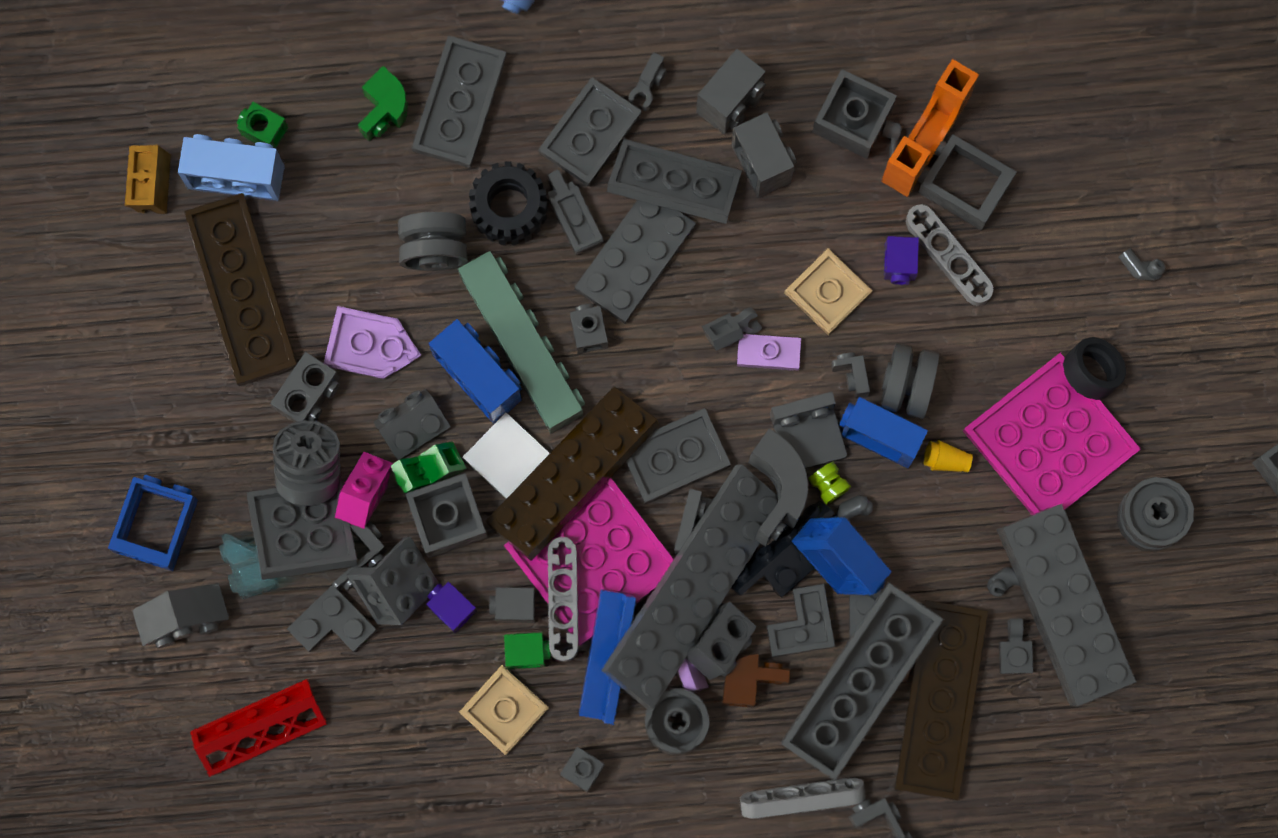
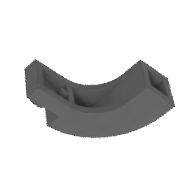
[748,428,808,546]

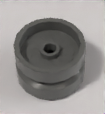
[398,212,468,271]
[880,342,939,420]
[1117,477,1194,552]

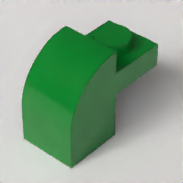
[358,66,408,142]
[391,441,467,494]

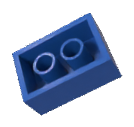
[428,319,522,424]

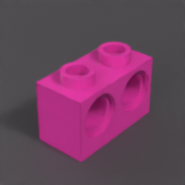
[335,452,393,529]

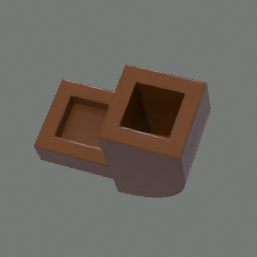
[722,654,790,708]

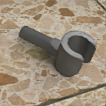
[882,120,901,159]

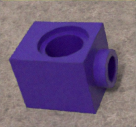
[884,236,919,285]
[426,581,477,634]

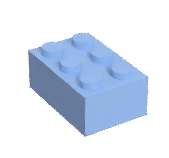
[178,134,284,201]

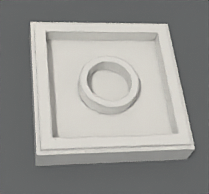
[463,412,550,499]

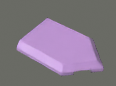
[324,306,421,379]

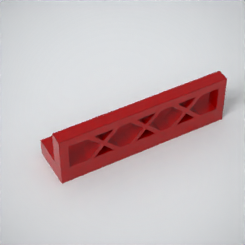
[190,679,327,777]

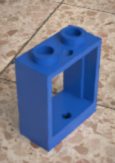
[839,397,928,469]
[108,475,198,571]
[792,517,892,595]

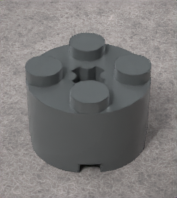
[645,688,710,756]

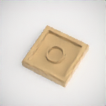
[784,248,872,336]
[459,665,549,755]

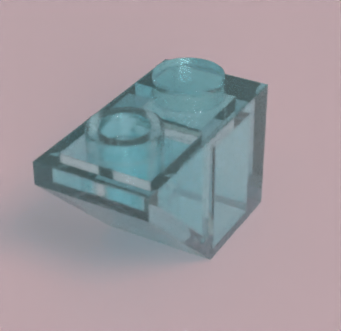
[219,534,280,599]

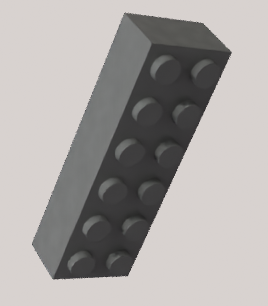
[996,504,1136,707]
[781,583,943,780]

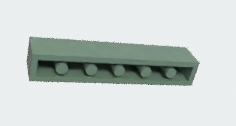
[458,251,585,434]

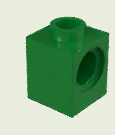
[237,102,289,149]
[504,633,551,670]

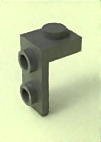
[332,521,387,592]
[849,798,912,838]

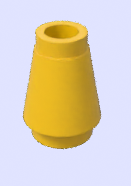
[924,440,973,473]

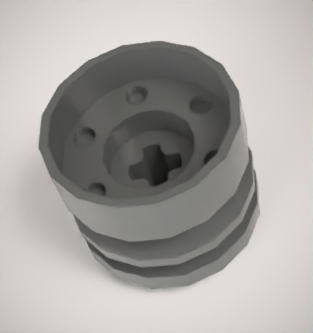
[273,421,341,506]

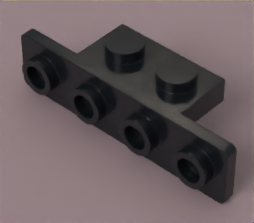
[731,501,834,598]

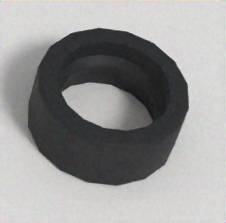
[1063,337,1126,400]

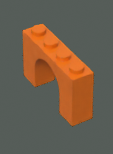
[881,59,979,197]

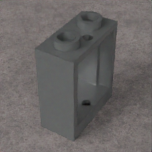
[918,134,1017,231]

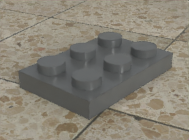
[538,77,642,187]
[626,408,731,504]

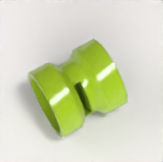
[808,461,851,505]

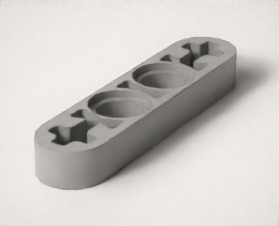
[906,204,993,306]
[548,537,579,662]
[740,778,865,819]

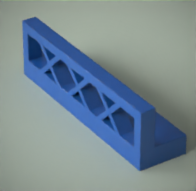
[579,589,636,725]

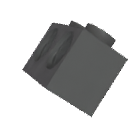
[270,352,340,422]
[686,601,757,680]

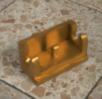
[125,145,171,214]

